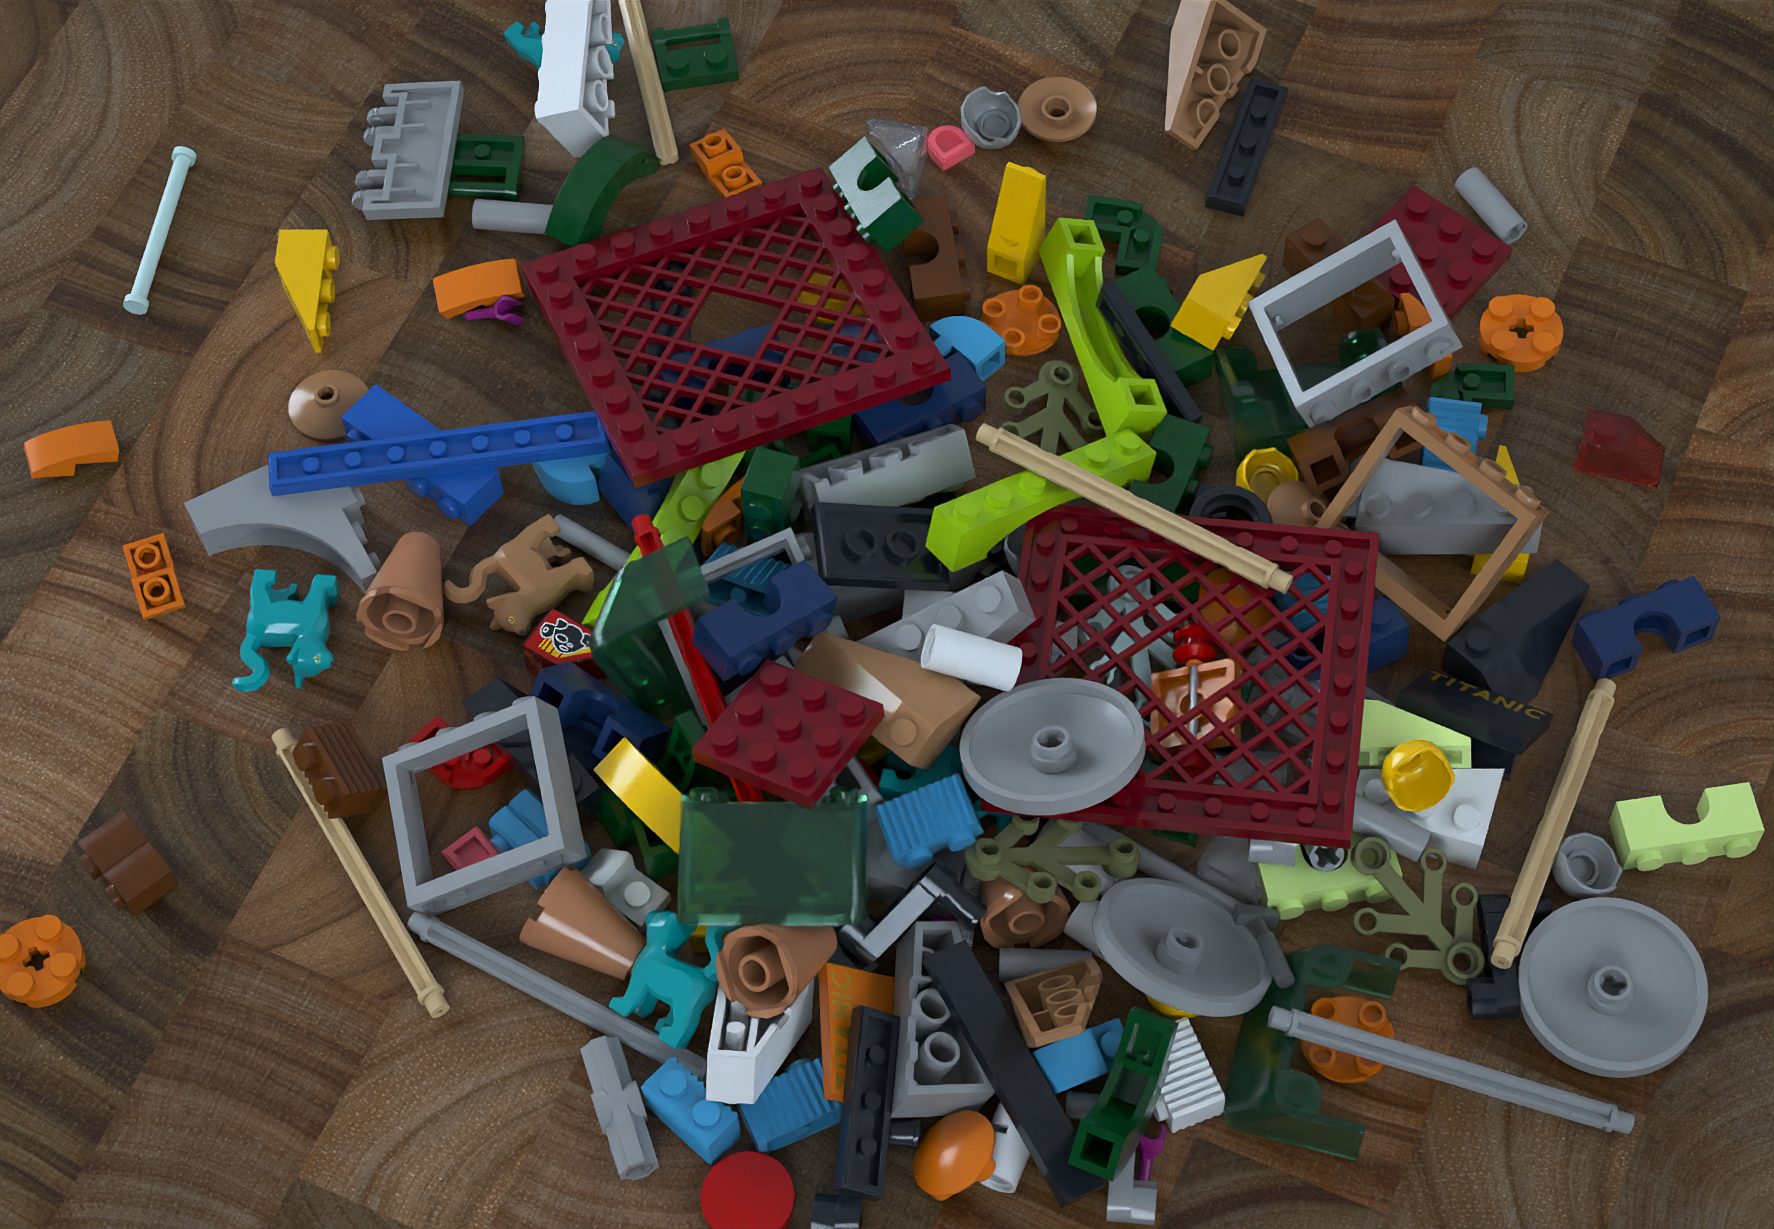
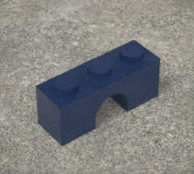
[658,323,791,419]
[853,352,986,449]
[692,559,837,682]
[1571,576,1721,683]
[529,661,671,764]

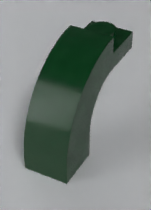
[544,134,660,247]
[597,711,720,851]
[1068,1006,1179,1182]

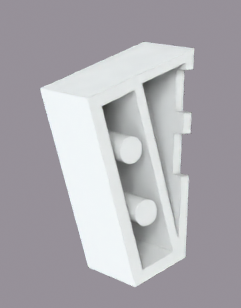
[1352,769,1504,870]
[706,978,814,1104]

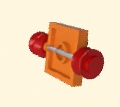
[1150,623,1241,785]

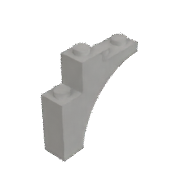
[184,465,382,593]

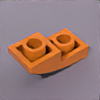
[689,129,763,199]
[433,259,525,319]
[1392,293,1453,382]
[24,420,120,478]
[701,476,745,557]
[122,533,186,620]

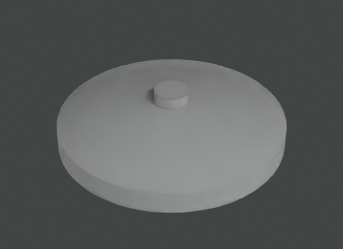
[959,678,1146,815]
[1092,878,1273,1017]
[1517,897,1708,1078]

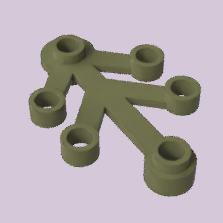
[999,360,1104,455]
[964,814,1141,903]
[1350,837,1485,985]

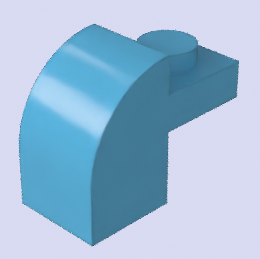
[921,316,1006,393]
[532,440,615,505]
[1031,1017,1124,1095]

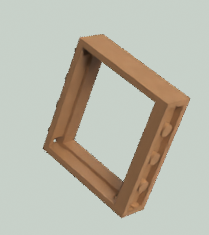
[1314,406,1549,642]

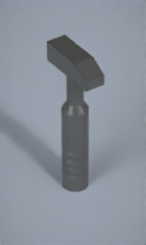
[1231,904,1295,989]

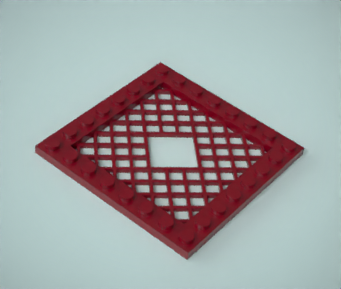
[521,167,951,488]
[980,505,1380,849]

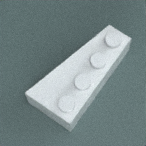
[535,0,615,158]

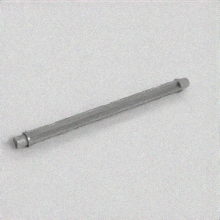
[407,911,707,1085]
[1267,1006,1635,1134]

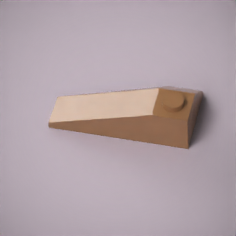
[1165,0,1267,150]
[794,632,981,771]
[1004,957,1103,1049]

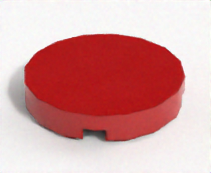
[700,1151,796,1229]

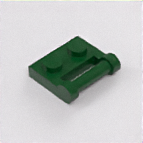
[652,17,739,92]
[447,134,526,202]

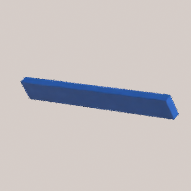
[268,411,610,496]

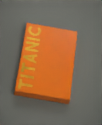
[818,963,895,1103]

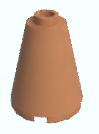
[356,532,444,651]
[980,824,1071,949]
[519,864,647,981]
[715,915,837,1019]

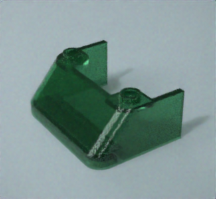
[588,536,711,722]
[1222,944,1402,1161]

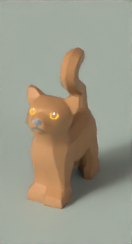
[442,514,595,636]

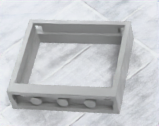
[1247,220,1463,428]
[645,527,849,729]
[382,696,587,917]

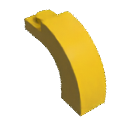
[593,737,737,882]

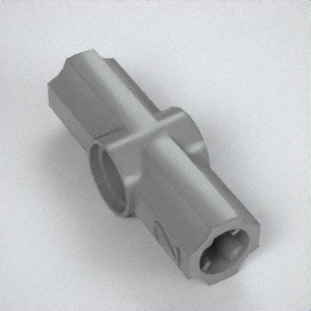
[580,1036,659,1181]

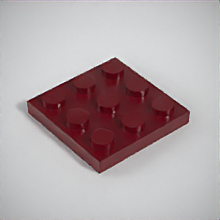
[1362,185,1512,321]
[692,659,885,809]

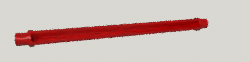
[631,514,771,831]

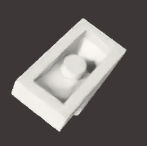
[581,848,671,934]

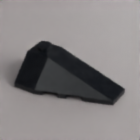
[1441,559,1590,705]
[462,677,611,824]

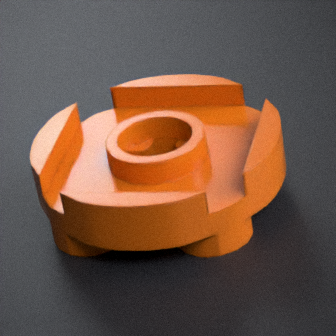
[1478,294,1563,372]
[0,915,86,1008]

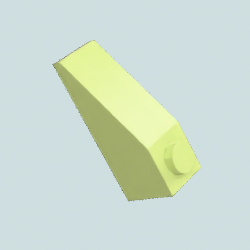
[1358,699,1471,770]

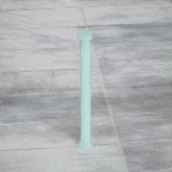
[123,146,197,315]

